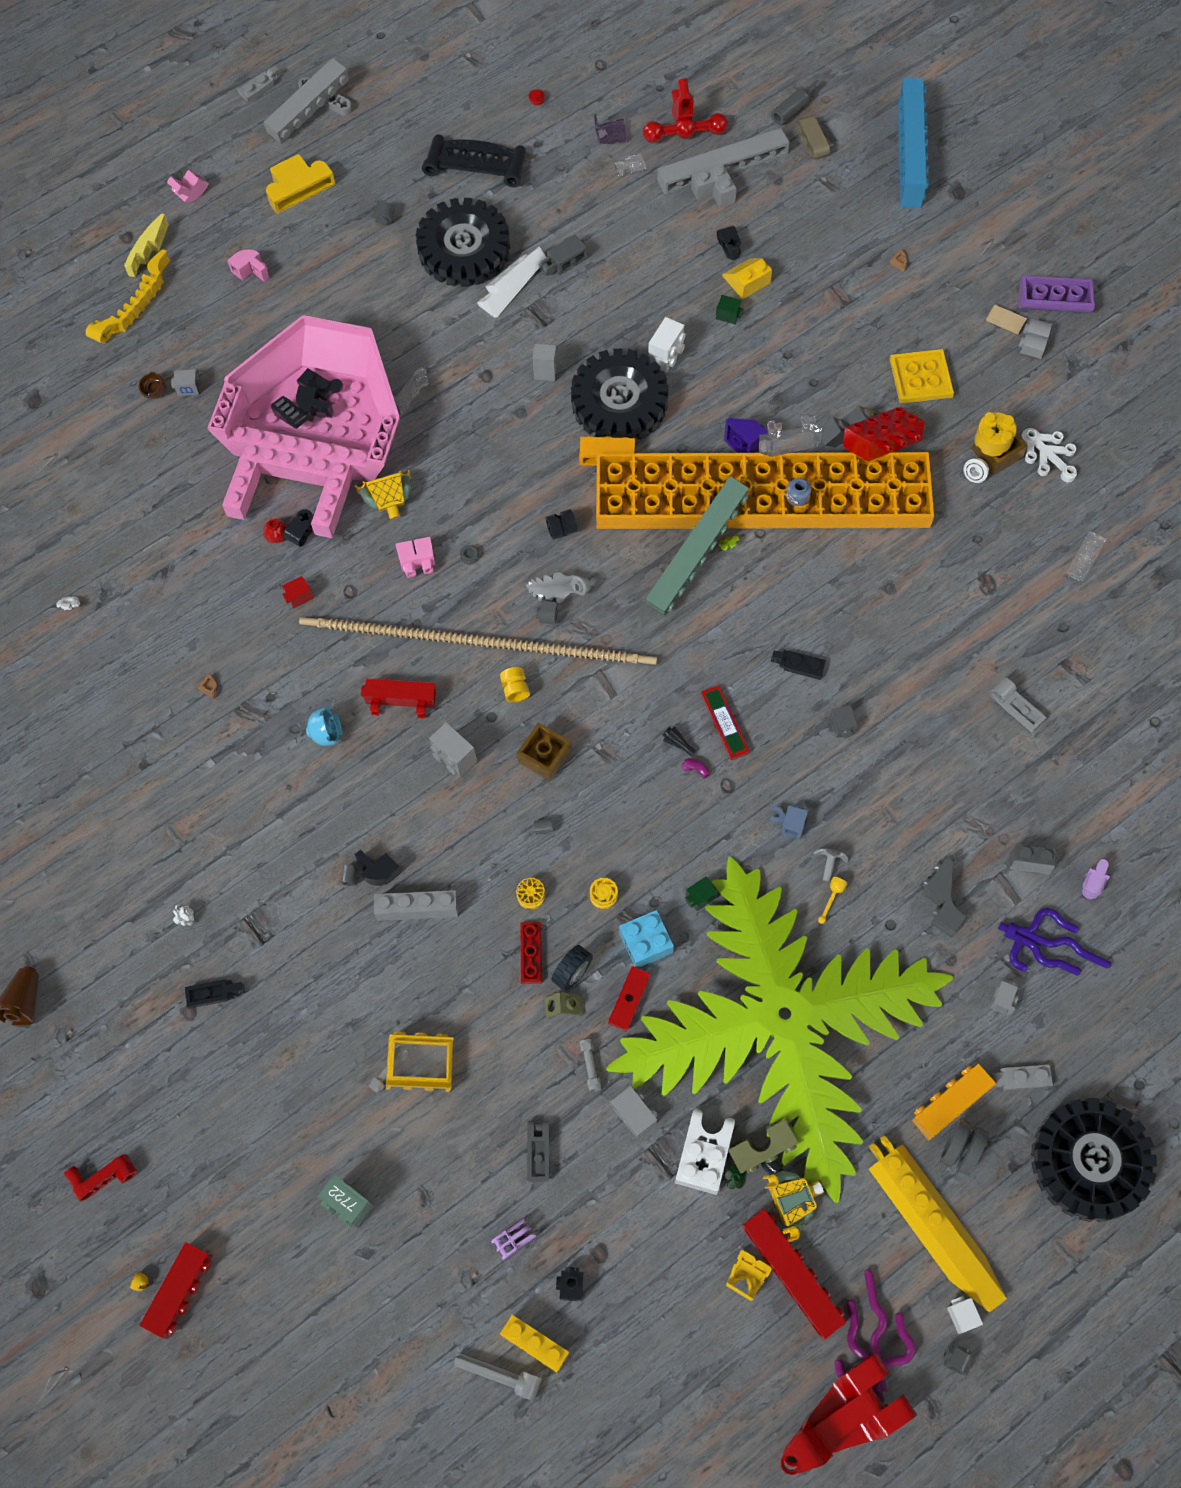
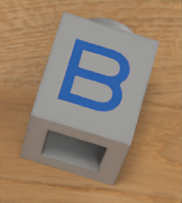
[171,369,200,396]

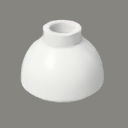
[963,458,989,483]

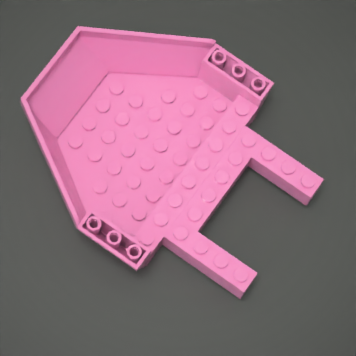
[207,315,400,538]

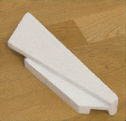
[477,246,546,318]

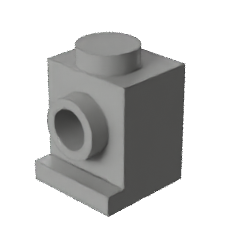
[990,981,1019,1016]

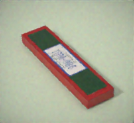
[701,685,749,761]

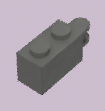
[539,234,587,276]

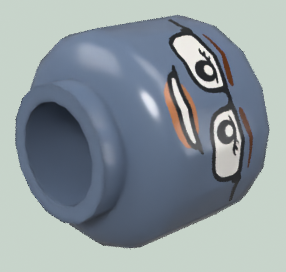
[786,478,812,506]

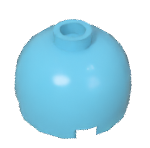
[306,706,342,746]

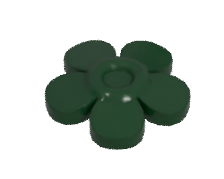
[724,1164,745,1190]

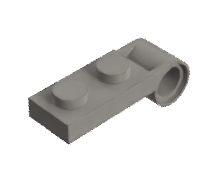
[990,678,1046,733]

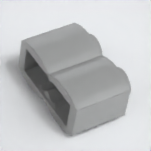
[1019,318,1052,359]

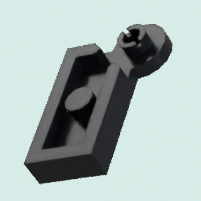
[297,368,343,401]

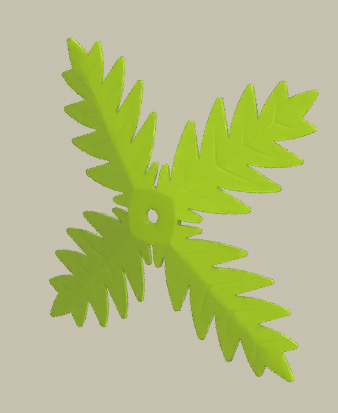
[606,857,953,1203]

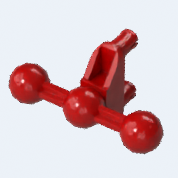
[643,78,728,143]

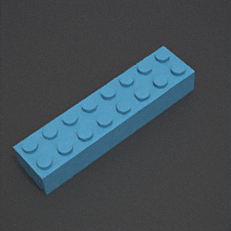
[898,78,929,208]

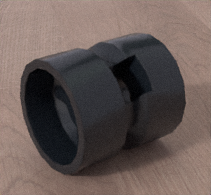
[545,509,578,540]

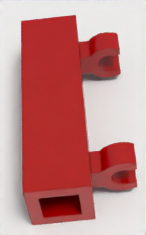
[361,678,437,719]

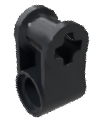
[716,225,741,260]
[283,509,313,547]

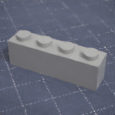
[374,890,458,921]

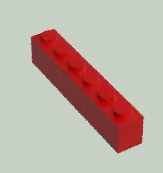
[742,1209,846,1341]

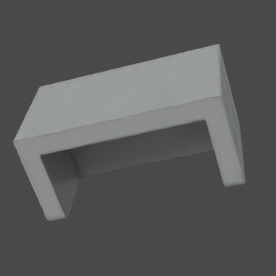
[533,344,557,381]

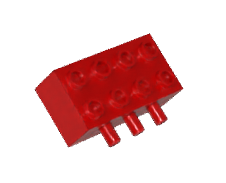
[843,407,925,462]

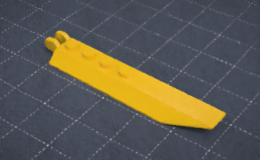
[869,1135,1007,1312]

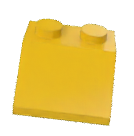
[722,258,772,299]

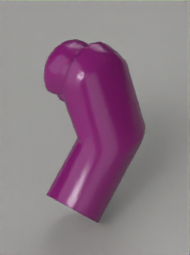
[681,758,711,779]

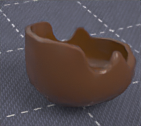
[138,371,166,399]

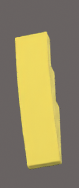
[124,213,169,277]

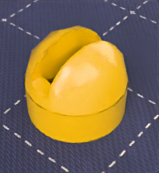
[130,1271,149,1291]

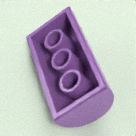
[1018,275,1095,313]

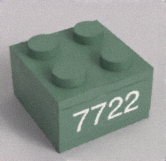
[318,1175,374,1228]

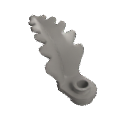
[526,572,590,603]

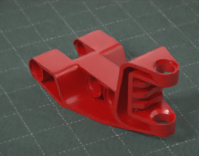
[780,1353,917,1475]

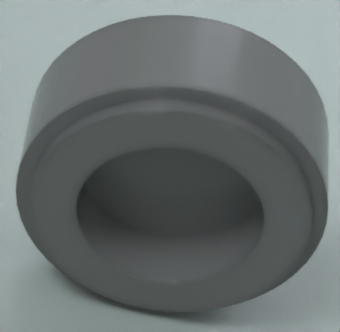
[460,545,479,565]

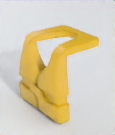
[726,1250,772,1301]

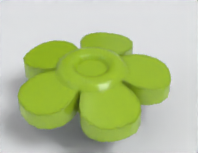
[719,535,739,550]

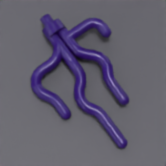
[998,908,1111,976]

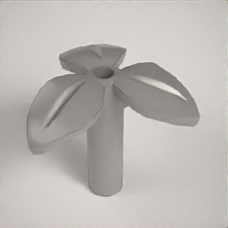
[813,848,848,882]

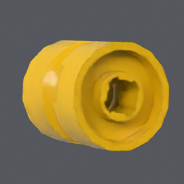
[500,667,530,703]

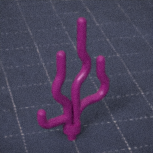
[834,1269,916,1402]

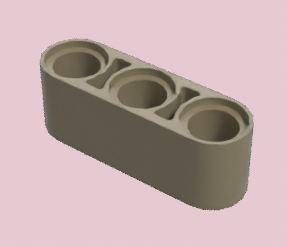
[796,115,830,160]

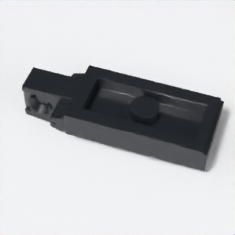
[771,650,826,680]
[185,979,245,1009]

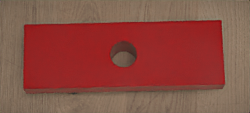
[520,922,542,984]
[608,966,651,1032]

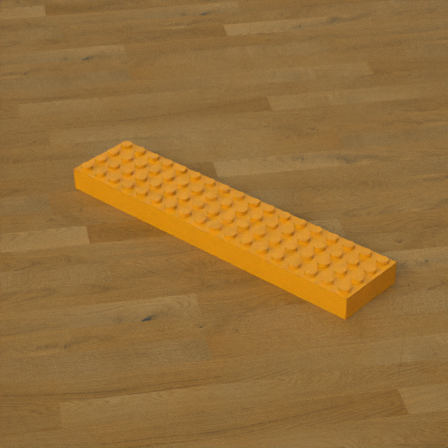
[596,452,934,529]

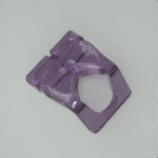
[594,114,627,144]

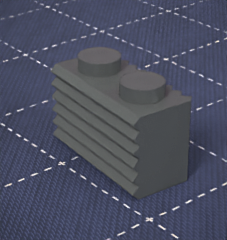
[1009,843,1056,875]

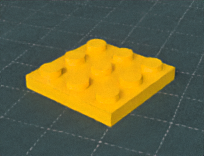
[889,349,954,404]

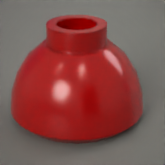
[263,519,287,543]

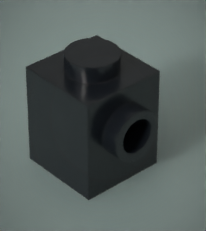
[556,1267,584,1302]

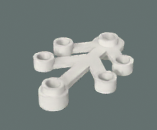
[1021,428,1077,482]

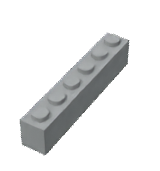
[263,58,349,144]

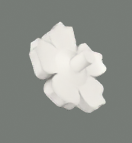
[56,596,80,610]

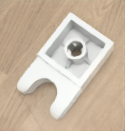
[675,1108,735,1195]

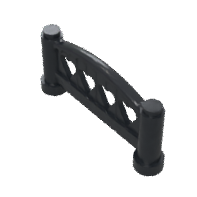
[422,134,526,188]

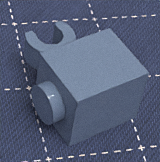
[770,805,808,839]

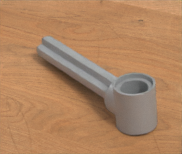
[454,1353,542,1401]

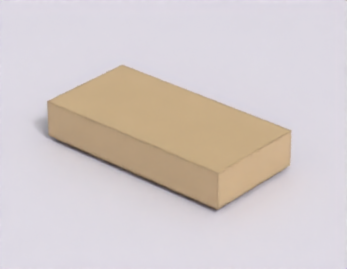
[986,304,1027,335]

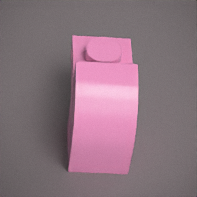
[167,170,209,203]
[227,250,269,282]

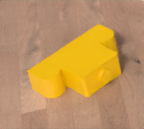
[266,154,336,214]

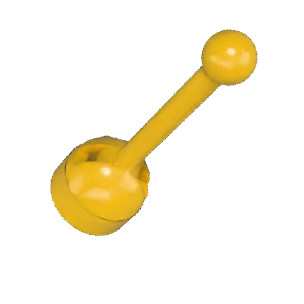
[818,877,848,924]

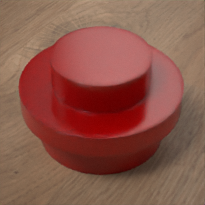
[528,89,545,105]

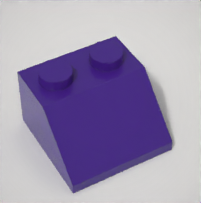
[724,418,767,453]

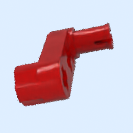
[64,1154,138,1202]

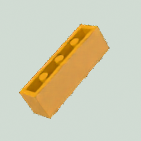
[912,1063,996,1141]

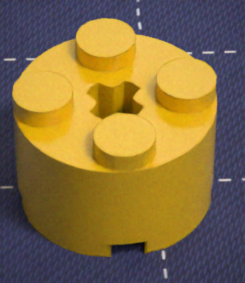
[974,412,1016,456]

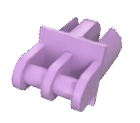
[1082,859,1110,899]
[491,1218,537,1260]

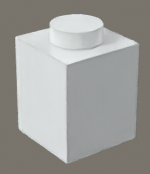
[947,1296,983,1334]

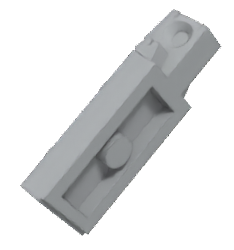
[237,66,281,103]

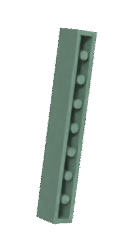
[645,476,749,615]

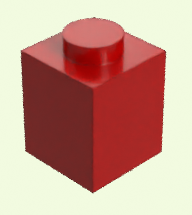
[282,576,314,608]

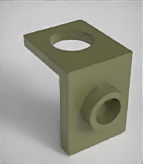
[544,992,583,1018]

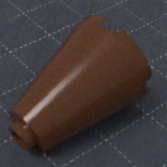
[0,966,39,1027]

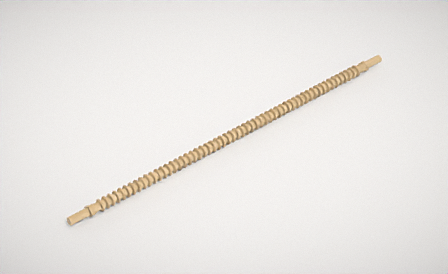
[299,617,657,665]

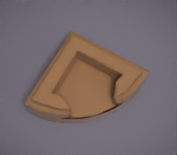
[889,249,907,272]
[197,673,218,699]

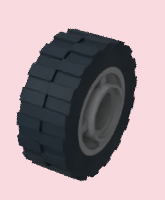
[551,945,593,992]

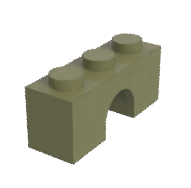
[728,1116,799,1173]

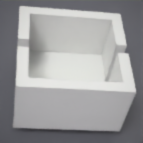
[648,317,686,373]

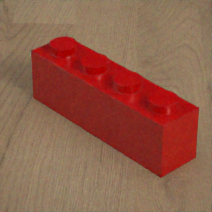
[139,1242,212,1339]

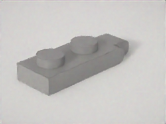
[992,1065,1053,1091]

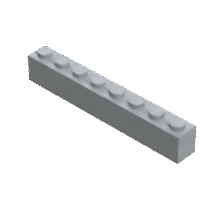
[657,128,789,195]

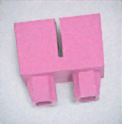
[395,537,435,578]

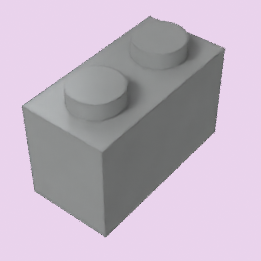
[610,1086,658,1139]

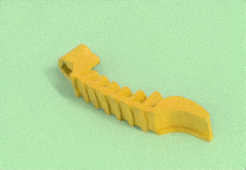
[86,249,171,344]

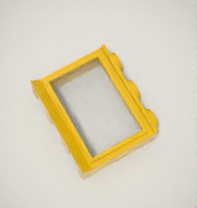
[386,1032,453,1092]

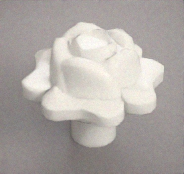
[173,904,195,926]

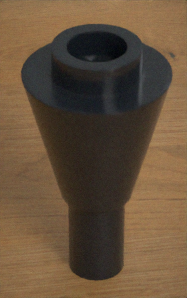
[662,726,696,756]

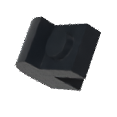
[296,385,334,422]
[354,849,401,886]

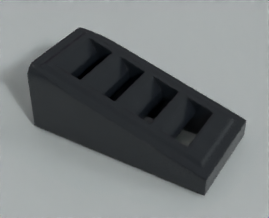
[271,396,310,429]

